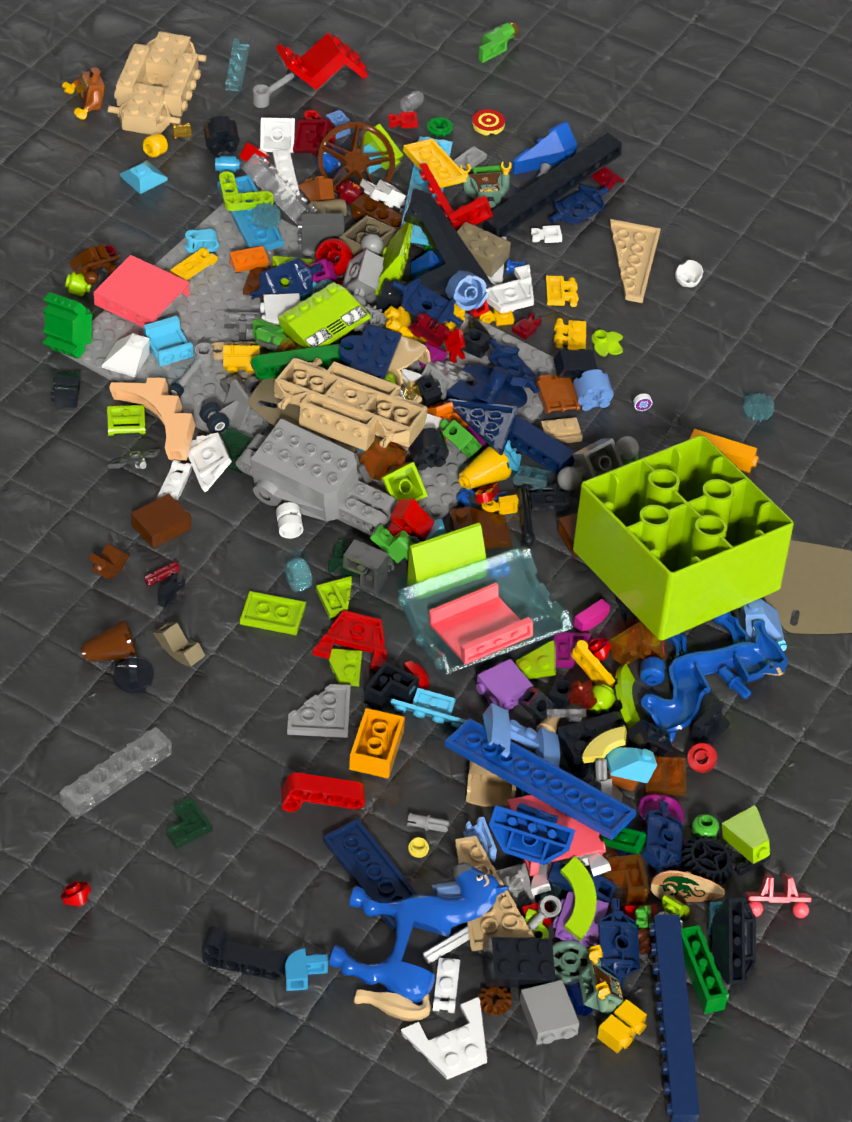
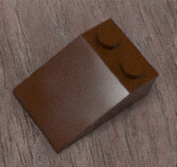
[449,507,512,549]

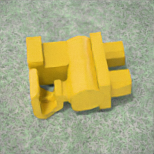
[384,306,427,345]

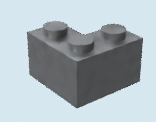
[343,539,389,594]

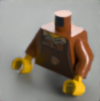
[62,68,105,119]

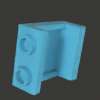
[143,316,193,366]

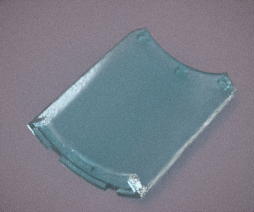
[398,546,572,674]

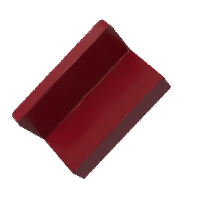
[590,165,625,191]

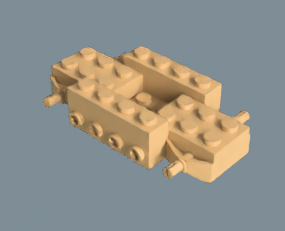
[108,32,207,135]
[274,358,428,451]

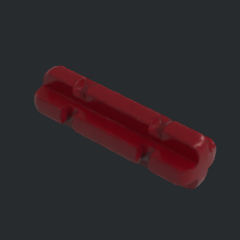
[144,562,180,586]

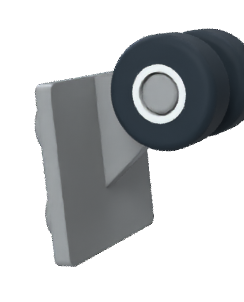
[199,380,251,434]

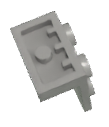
[421,361,473,400]

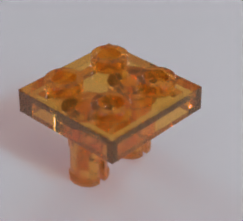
[645,756,687,796]

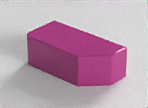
[574,599,610,633]

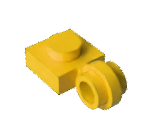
[479,308,514,326]
[482,495,519,515]

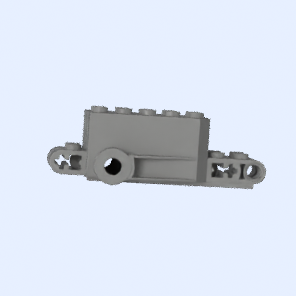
[235,419,398,535]

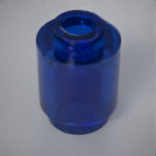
[567,983,593,1016]

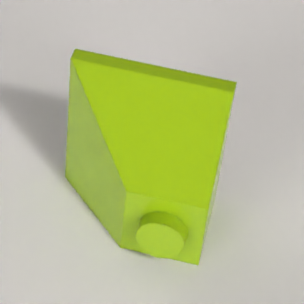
[381,462,428,502]

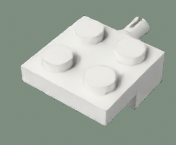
[360,179,406,208]

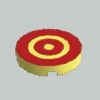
[472,109,505,135]

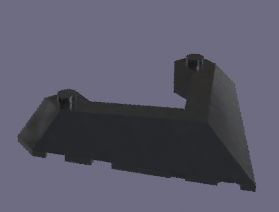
[376,188,494,316]

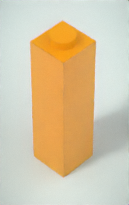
[690,429,759,473]

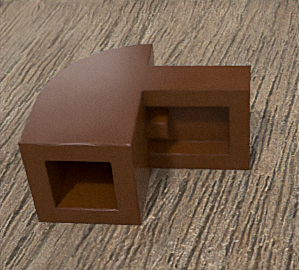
[88,543,129,579]

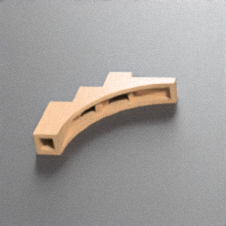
[110,377,196,460]

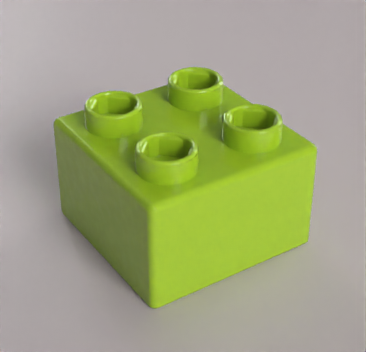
[573,435,794,640]

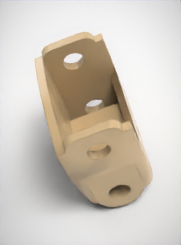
[388,336,431,386]
[466,761,516,808]

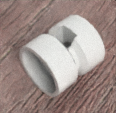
[276,502,303,539]

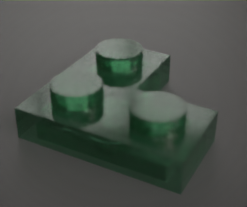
[166,798,213,849]

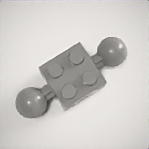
[342,234,384,307]
[557,436,639,491]

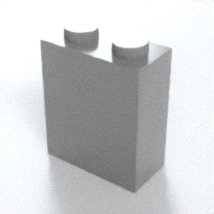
[520,980,579,1045]

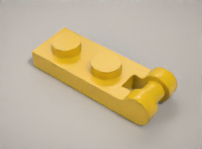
[170,247,218,281]
[571,640,616,688]

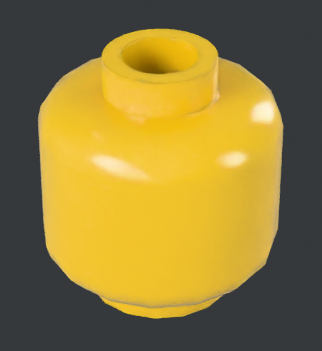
[143,133,168,158]

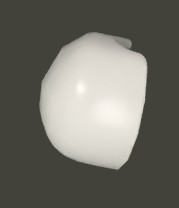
[675,260,704,287]

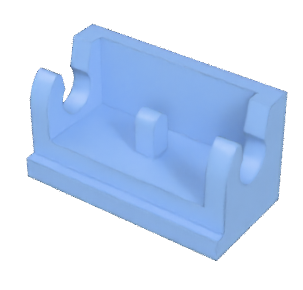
[463,817,497,864]

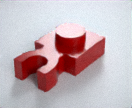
[388,112,418,128]
[445,329,466,364]

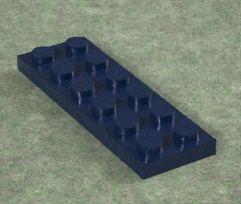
[323,819,417,930]

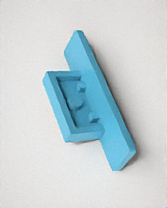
[390,688,467,729]

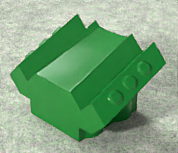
[42,292,92,359]

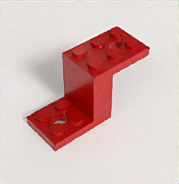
[275,32,369,90]

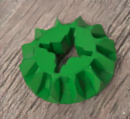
[427,117,453,137]

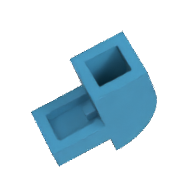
[285,949,328,991]

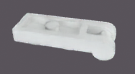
[157,460,192,500]
[433,958,460,1013]

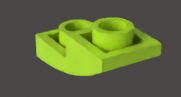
[662,895,690,919]

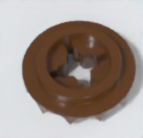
[478,986,512,1016]

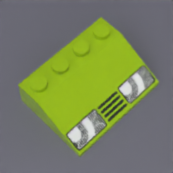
[278,282,371,349]

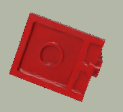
[419,163,493,232]

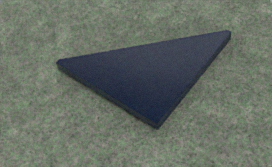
[448,399,518,455]

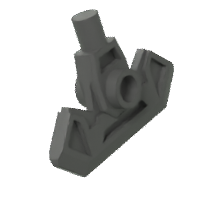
[107,449,160,469]

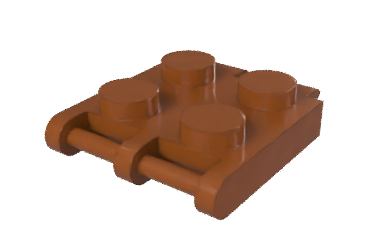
[536,374,580,414]

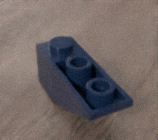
[547,861,617,904]

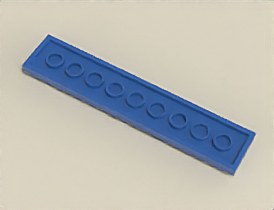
[445,718,636,840]

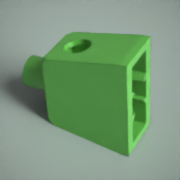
[439,418,482,459]

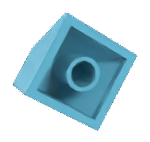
[120,160,168,194]
[605,747,657,783]

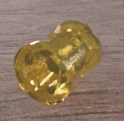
[172,123,191,139]

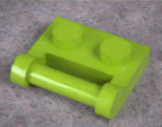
[107,405,146,436]

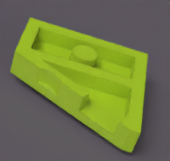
[316,576,352,619]
[516,641,556,679]
[328,649,362,687]

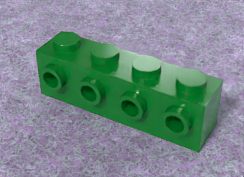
[681,925,729,1014]

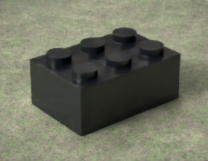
[483,937,556,988]

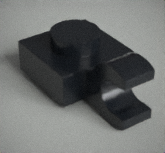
[157,574,185,608]
[617,597,637,628]

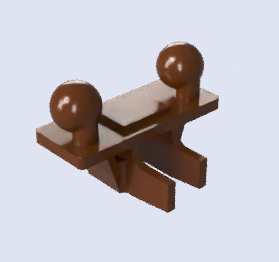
[69,243,121,285]

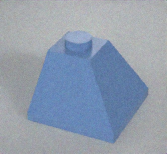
[739,599,784,643]

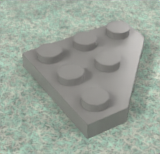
[287,684,351,738]

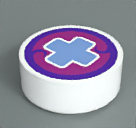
[633,394,652,411]

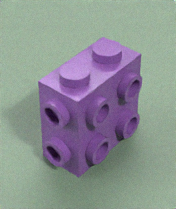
[476,659,533,711]
[553,892,609,947]

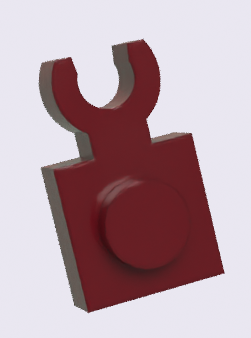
[512,313,542,340]

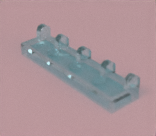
[225,38,250,92]

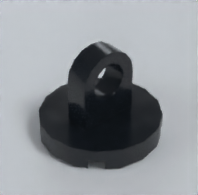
[114,655,154,694]

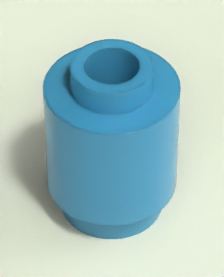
[215,156,240,173]

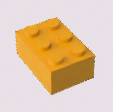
[349,708,405,779]

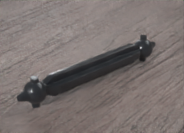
[514,476,536,548]

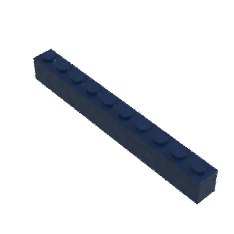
[649,915,700,1122]

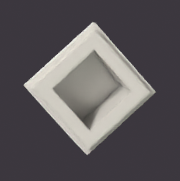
[401,369,423,393]

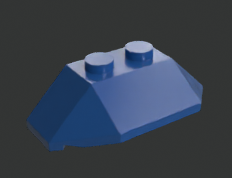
[489,805,576,865]

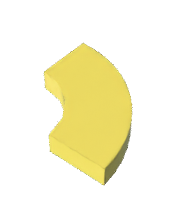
[582,726,627,763]

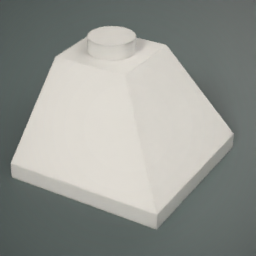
[102,333,150,377]

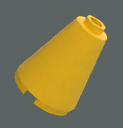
[458,446,511,490]

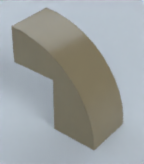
[153,622,205,667]

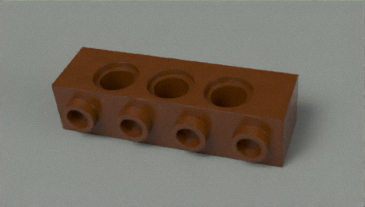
[351,193,403,234]

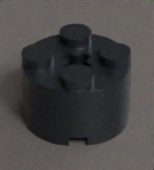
[203,116,240,155]
[408,428,449,471]

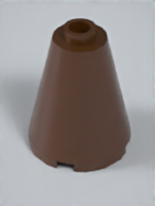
[80,620,138,662]

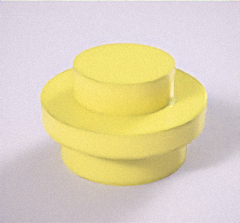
[408,837,429,858]

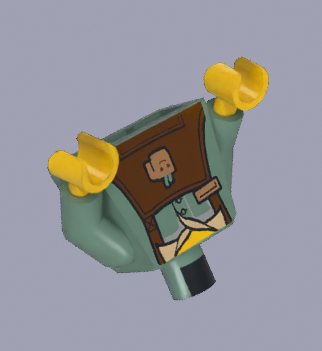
[460,162,511,209]
[578,945,628,1014]

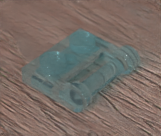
[513,465,552,489]

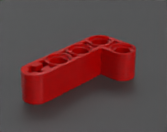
[281,773,365,812]

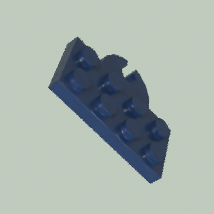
[338,324,402,380]

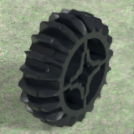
[681,834,735,886]

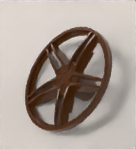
[317,122,395,194]

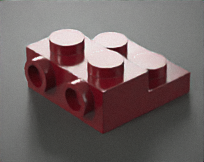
[293,119,335,156]

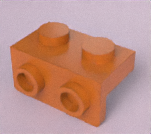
[229,246,269,273]

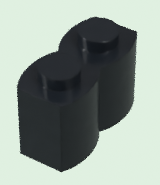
[51,372,81,408]

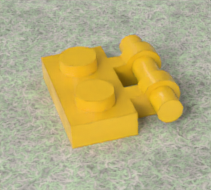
[546,276,578,307]
[554,318,586,350]

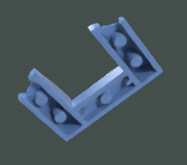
[483,703,560,767]

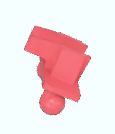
[745,872,811,918]

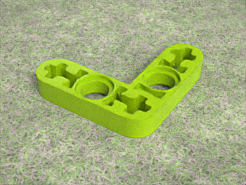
[219,171,274,211]

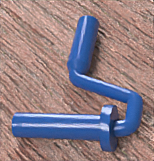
[456,488,508,509]

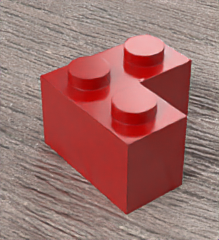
[388,499,434,541]

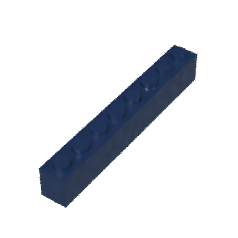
[446,380,575,475]

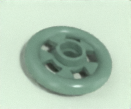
[553,940,590,985]

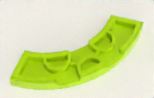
[615,663,640,729]
[561,857,597,941]

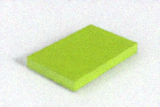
[240,591,306,635]

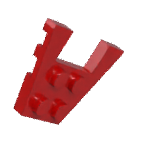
[312,610,387,671]

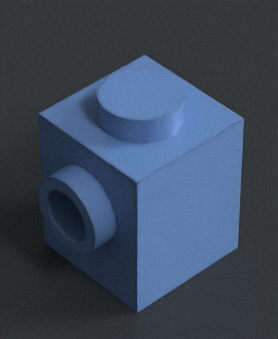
[326,110,351,139]

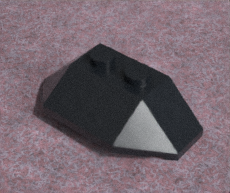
[712,897,756,985]

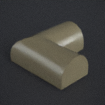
[310,199,347,216]

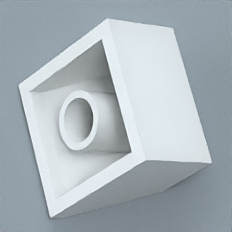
[260,118,295,153]

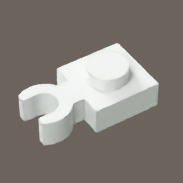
[531,225,562,243]

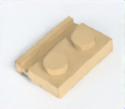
[541,417,582,444]

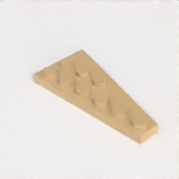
[610,219,661,303]
[455,836,535,951]

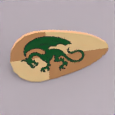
[651,871,725,902]

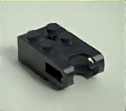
[558,711,633,773]

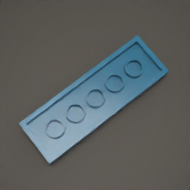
[217,175,284,251]

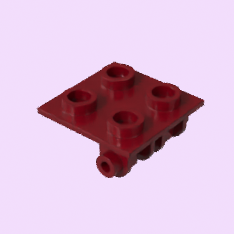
[408,313,451,347]

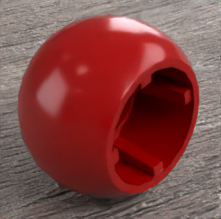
[315,238,353,276]

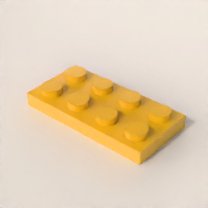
[403,138,467,188]

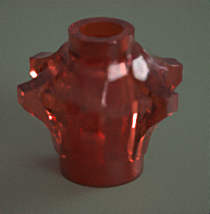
[567,680,597,710]

